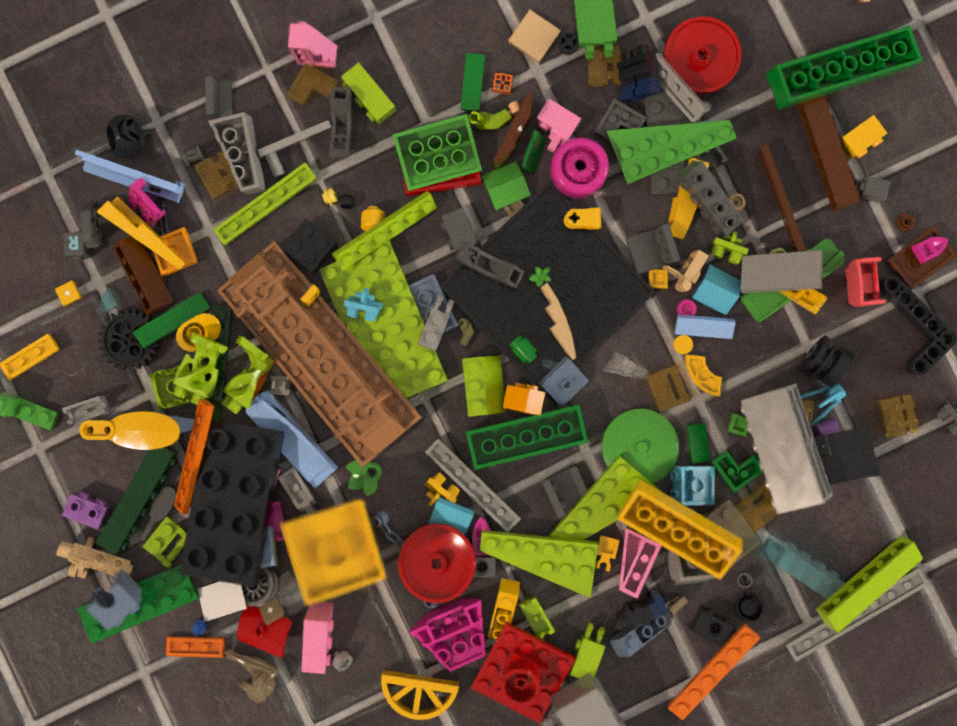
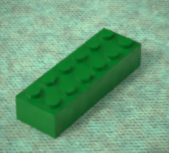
[466,405,588,470]

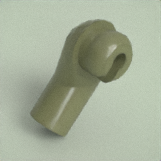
[458,318,475,347]

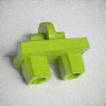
[711,231,749,265]

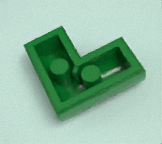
[711,450,764,493]

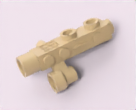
[56,537,133,579]

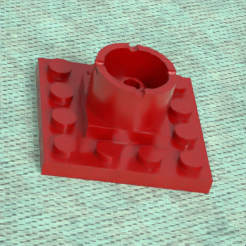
[471,622,575,723]

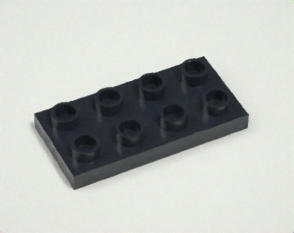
[179,420,284,587]

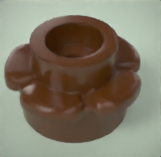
[896,213,916,232]

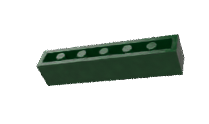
[96,446,179,555]

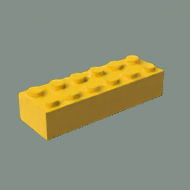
[618,480,742,580]

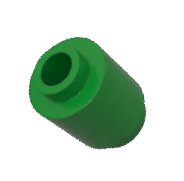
[510,335,538,363]

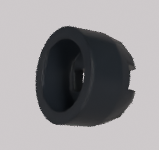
[339,194,355,209]

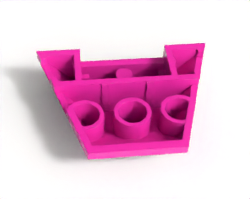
[409,598,486,672]

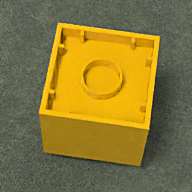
[279,499,386,605]

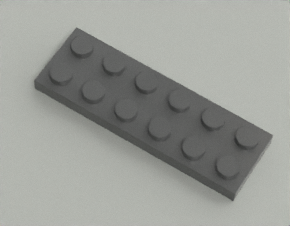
[644,87,688,196]

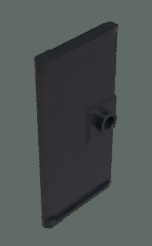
[814,426,881,485]

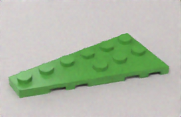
[606,120,737,184]

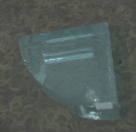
[99,289,120,315]

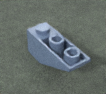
[609,614,671,657]

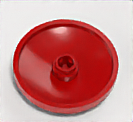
[664,16,742,94]
[398,524,476,603]

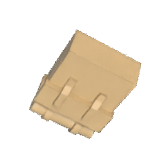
[662,250,709,292]

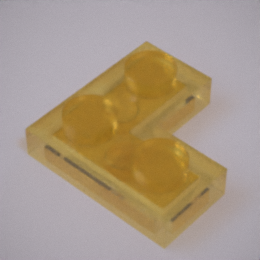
[286,63,339,106]

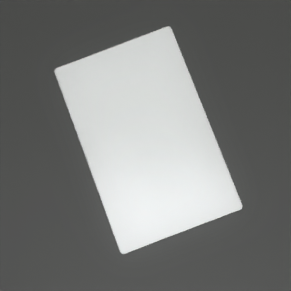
[198,581,246,622]

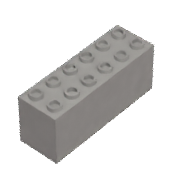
[741,384,833,514]
[550,672,626,726]

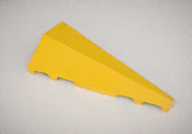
[97,196,186,270]

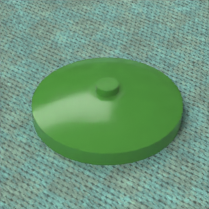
[601,409,679,483]

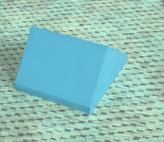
[692,264,741,316]

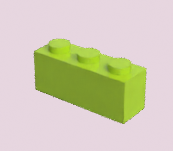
[341,62,396,125]

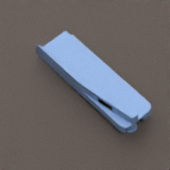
[75,150,185,203]
[246,391,339,488]

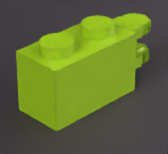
[569,622,606,679]

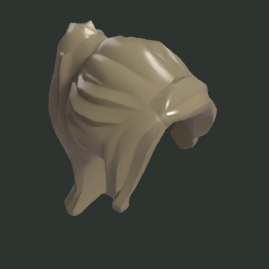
[224,649,279,704]

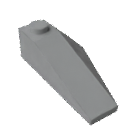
[667,549,716,586]

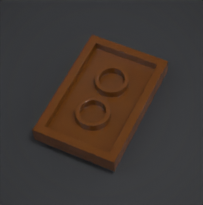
[886,225,957,290]

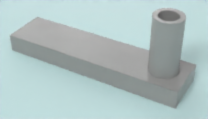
[655,53,711,123]
[258,120,332,177]

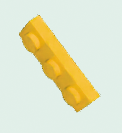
[0,334,60,380]

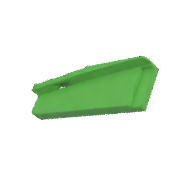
[739,239,844,323]

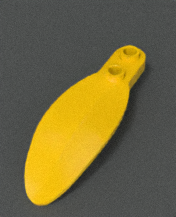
[79,412,180,450]

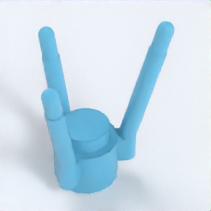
[800,384,846,427]

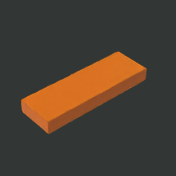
[166,635,226,658]

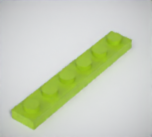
[213,162,317,246]
[332,191,437,271]

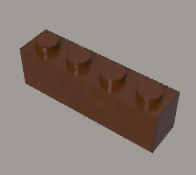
[113,236,173,316]

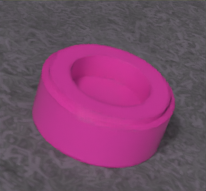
[677,299,697,316]

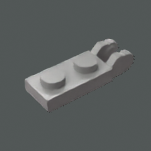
[418,295,454,351]

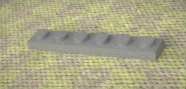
[425,438,521,532]

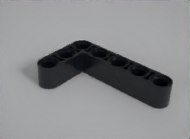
[879,276,957,375]

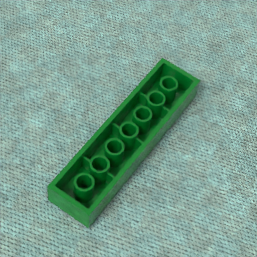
[766,25,923,110]

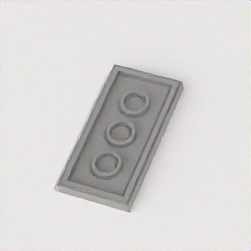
[741,250,823,293]

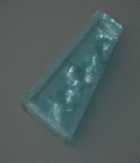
[757,534,845,599]

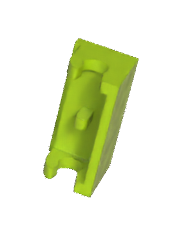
[518,594,555,639]

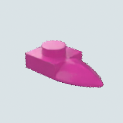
[911,237,948,264]
[472,517,490,556]

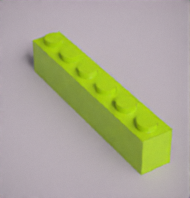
[816,536,923,633]

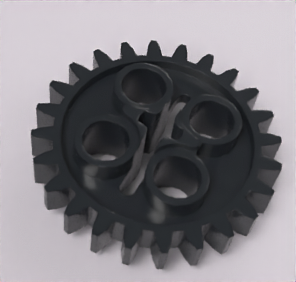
[97,308,161,371]

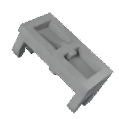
[62,396,111,426]

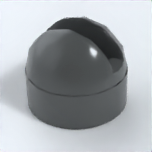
[737,571,753,588]

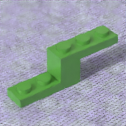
[0,392,60,430]

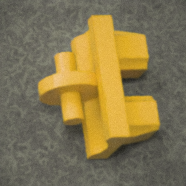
[424,473,460,506]

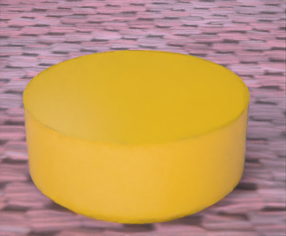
[673,335,693,354]

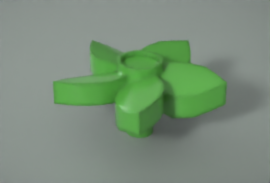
[529,266,551,288]

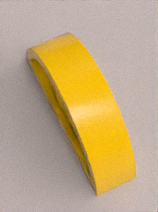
[381,670,459,720]

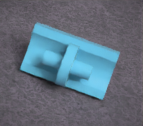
[344,288,383,322]

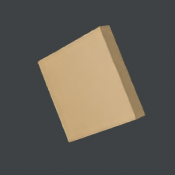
[508,10,561,63]

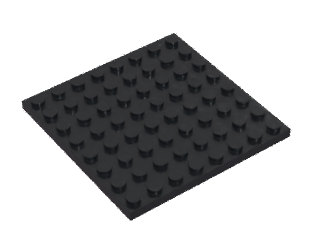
[439,181,655,397]

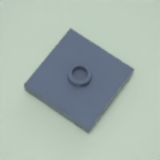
[539,356,589,407]

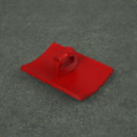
[237,605,292,658]

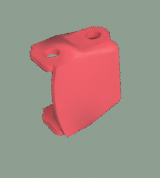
[845,257,886,307]

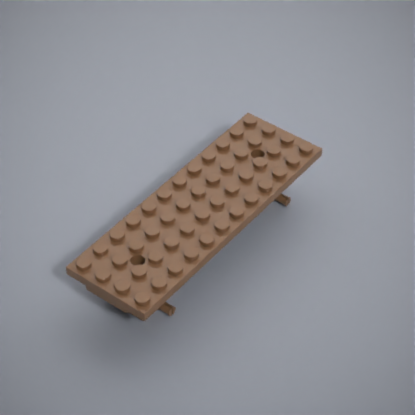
[217,241,422,467]

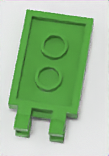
[574,0,617,60]

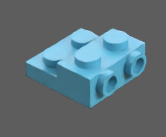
[670,465,715,506]

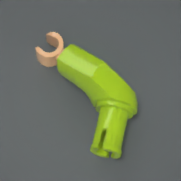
[468,101,520,130]

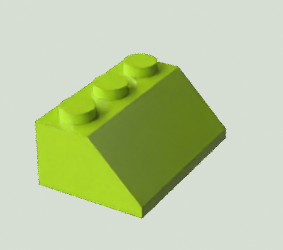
[462,355,506,417]

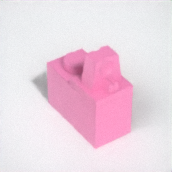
[536,99,581,153]

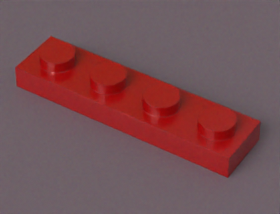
[403,172,481,197]

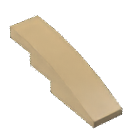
[540,283,576,361]

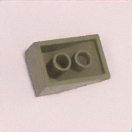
[702,498,761,567]

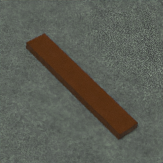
[758,144,806,252]

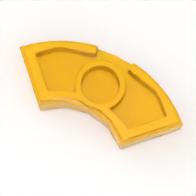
[685,354,722,396]

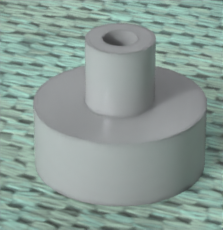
[332,651,353,672]

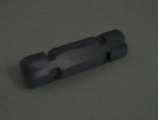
[155,198,171,235]

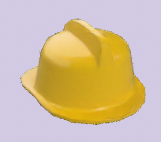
[176,313,221,352]

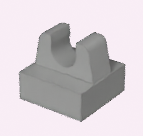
[271,376,291,395]

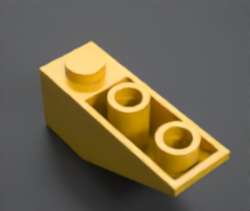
[488,578,520,639]

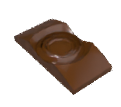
[492,92,532,170]

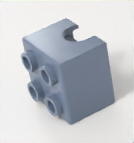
[87,569,143,630]

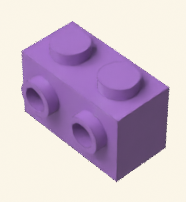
[62,491,112,530]

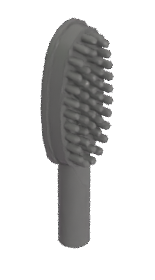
[139,487,177,542]

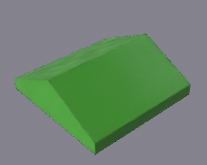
[481,162,531,211]

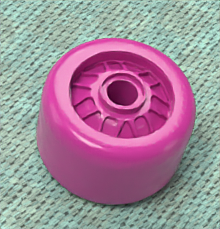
[550,137,609,199]

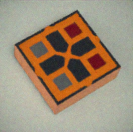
[492,72,513,95]

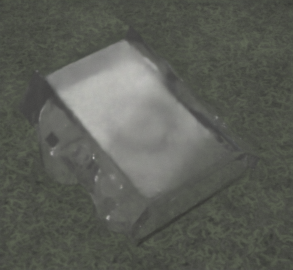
[601,352,650,380]

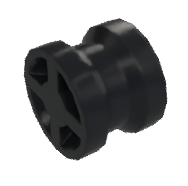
[559,32,578,56]

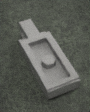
[278,467,317,513]

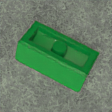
[521,130,546,174]
[686,423,710,464]

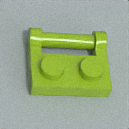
[143,516,187,568]

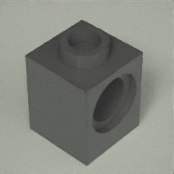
[474,555,496,577]

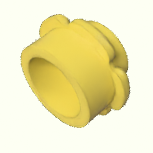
[322,187,338,206]

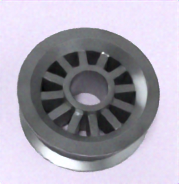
[241,567,278,606]

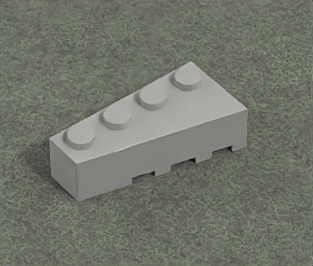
[208,112,266,195]

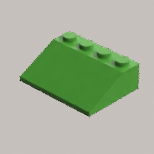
[392,114,482,191]

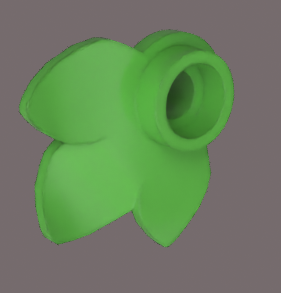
[346,460,382,496]

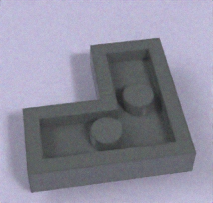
[594,98,647,142]

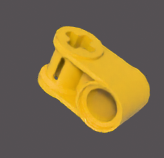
[564,208,601,230]

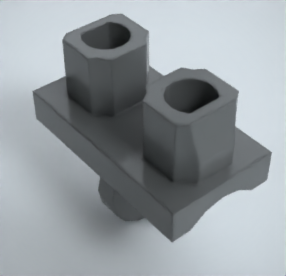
[936,399,957,436]

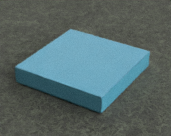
[428,497,475,535]

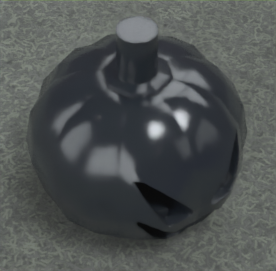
[106,115,153,158]

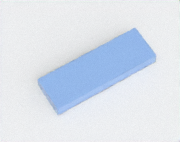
[674,314,736,339]

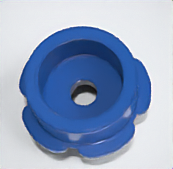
[191,618,207,637]

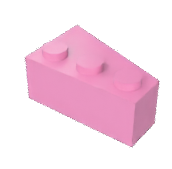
[288,22,337,68]
[619,527,662,598]
[302,601,334,674]

